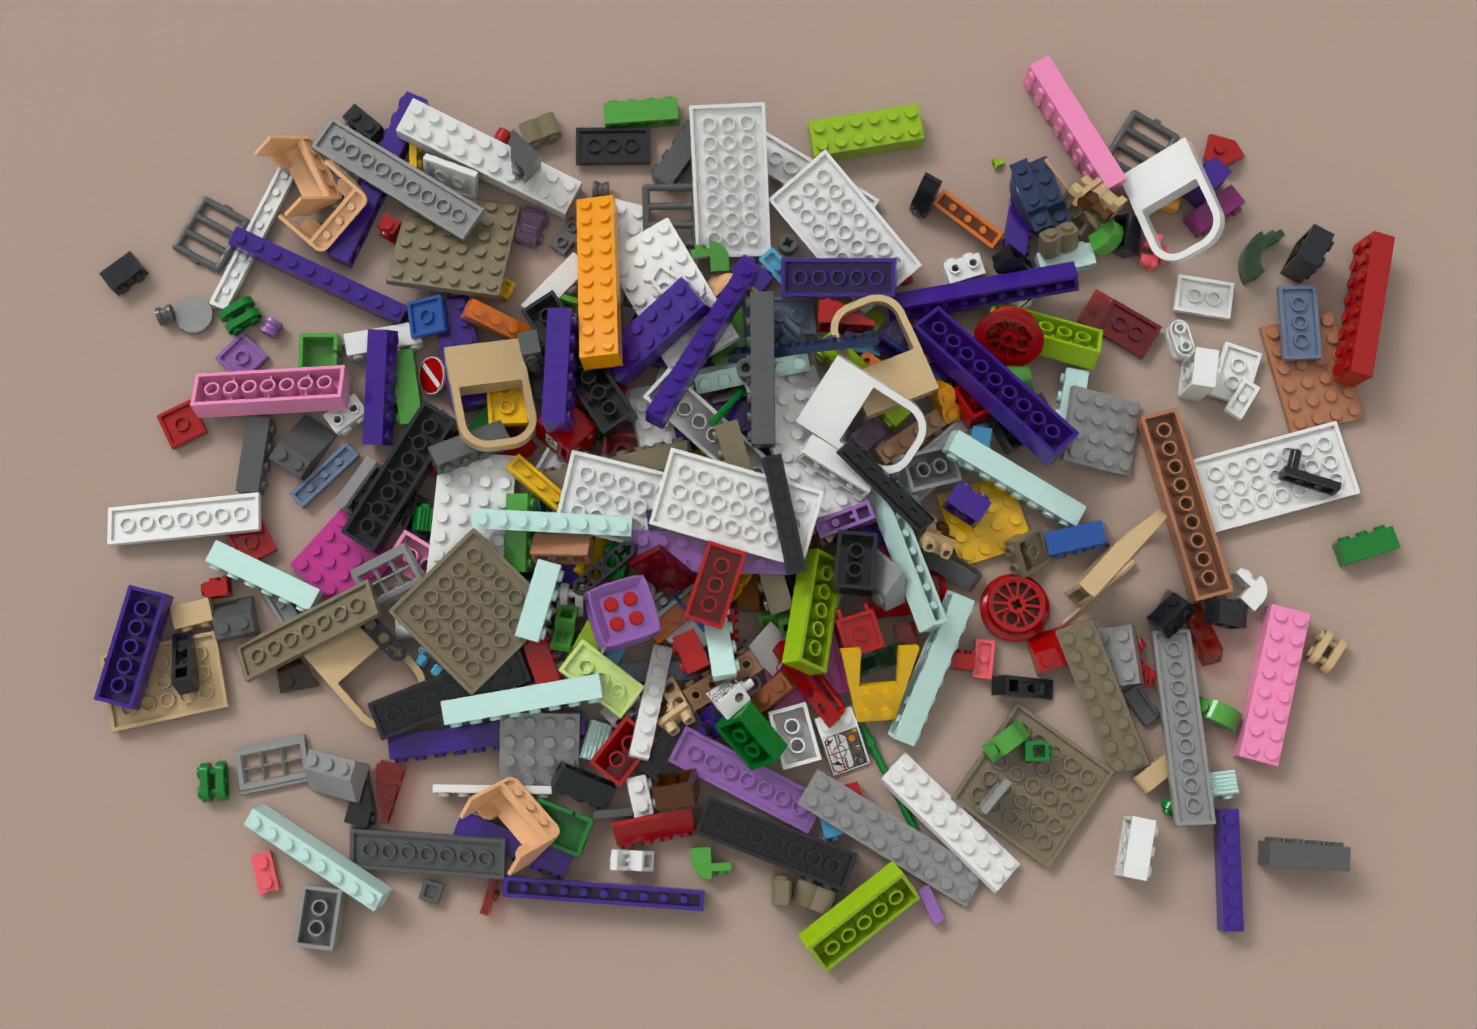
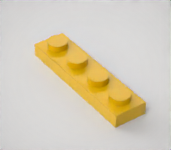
[505,454,562,513]

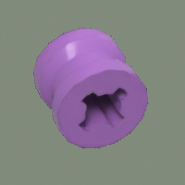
[259,316,284,339]

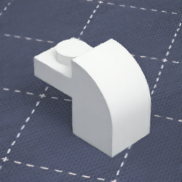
[1231,568,1267,613]
[610,849,655,871]

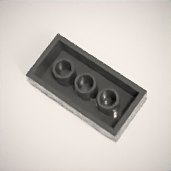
[1257,837,1351,872]

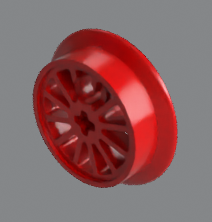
[974,306,1044,366]
[980,574,1050,642]

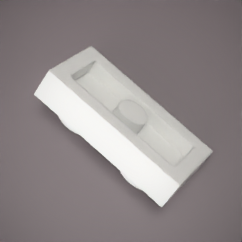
[1223,378,1260,421]

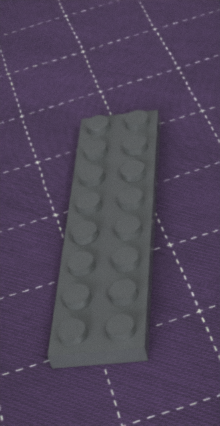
[350,827,507,879]

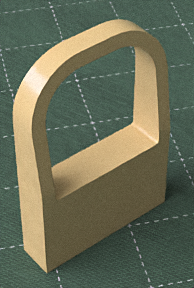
[830,294,939,421]
[444,338,537,452]
[1064,508,1167,607]
[303,618,427,728]

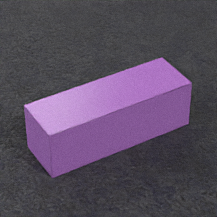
[917,884,945,925]

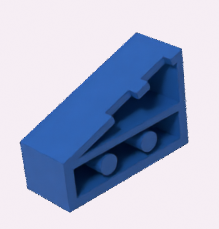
[1044,520,1111,559]

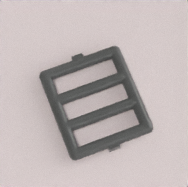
[1108,110,1180,173]
[642,181,696,248]
[172,196,250,273]

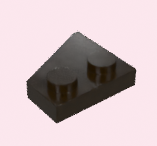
[277,657,319,693]

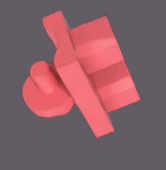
[1138,234,1172,272]

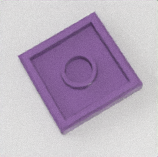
[215,332,270,372]

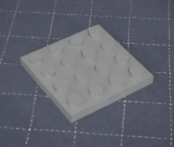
[1060,385,1140,477]
[499,710,580,786]

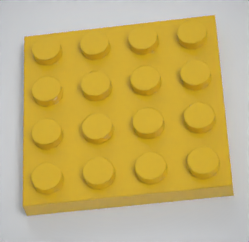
[935,480,1029,565]

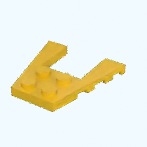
[840,644,919,722]

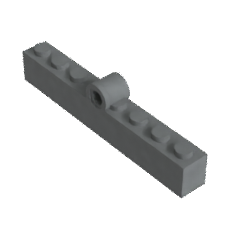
[736,291,776,448]

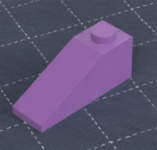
[815,500,877,539]

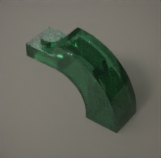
[1238,229,1285,285]
[842,641,903,678]

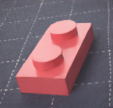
[971,638,996,680]
[251,850,281,895]

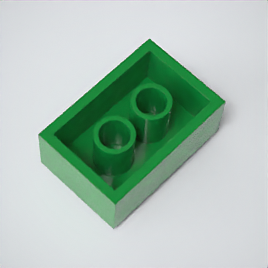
[715,701,788,771]

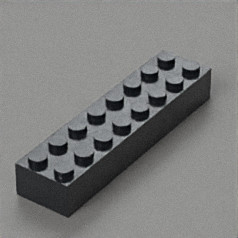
[521,290,638,439]
[341,400,458,555]
[367,649,531,740]
[694,796,858,892]

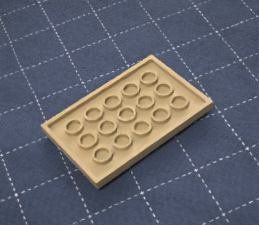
[100,631,230,732]

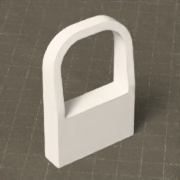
[1123,137,1225,263]
[796,354,927,474]

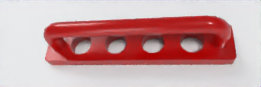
[772,640,845,728]

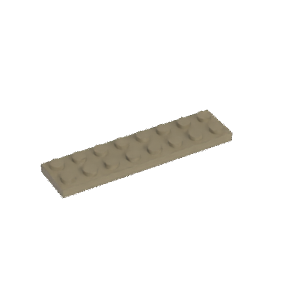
[236,579,382,683]
[1055,617,1150,776]

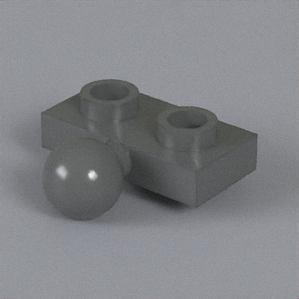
[549,216,577,257]

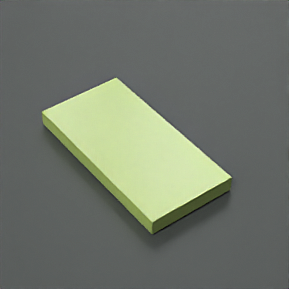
[558,639,645,719]

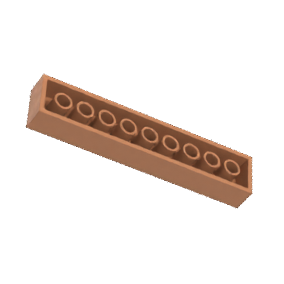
[1136,407,1234,604]

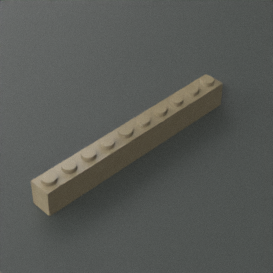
[712,419,792,615]
[515,437,692,498]

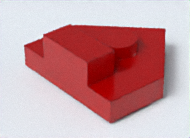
[1202,134,1245,167]

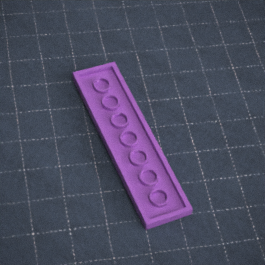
[633,530,787,575]
[668,726,817,834]

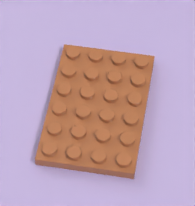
[1259,311,1365,433]

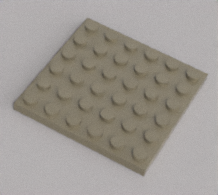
[386,197,521,300]
[388,528,557,696]
[950,702,1115,869]

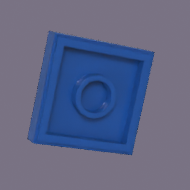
[407,294,449,340]

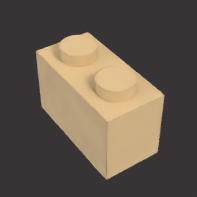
[170,597,215,632]

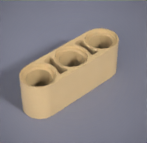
[1132,751,1168,794]

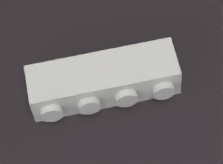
[521,252,578,309]
[344,322,425,362]
[796,434,872,499]

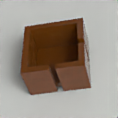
[652,768,701,812]

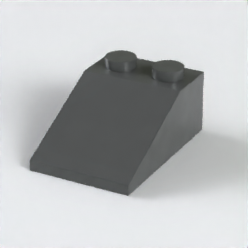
[268,415,338,481]

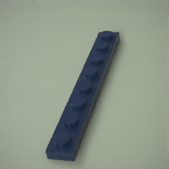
[728,330,882,363]

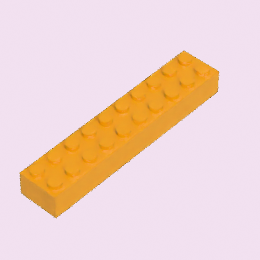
[576,195,623,370]

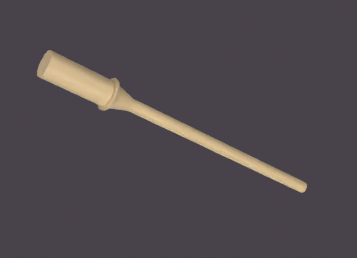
[1044,158,1100,231]
[1061,559,1137,626]

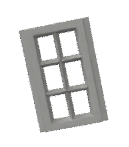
[350,542,424,608]
[234,734,308,795]

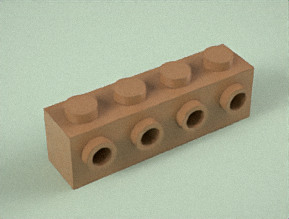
[869,409,946,465]
[683,647,762,711]

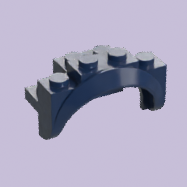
[1009,156,1072,238]

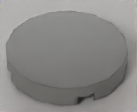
[175,296,214,334]

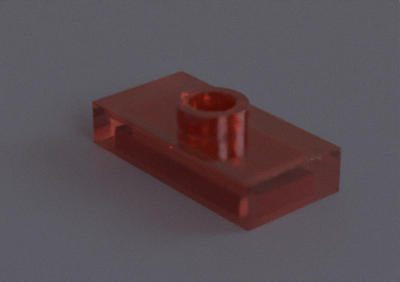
[1076,289,1112,328]
[480,879,500,915]

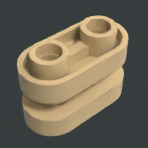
[1304,629,1347,674]

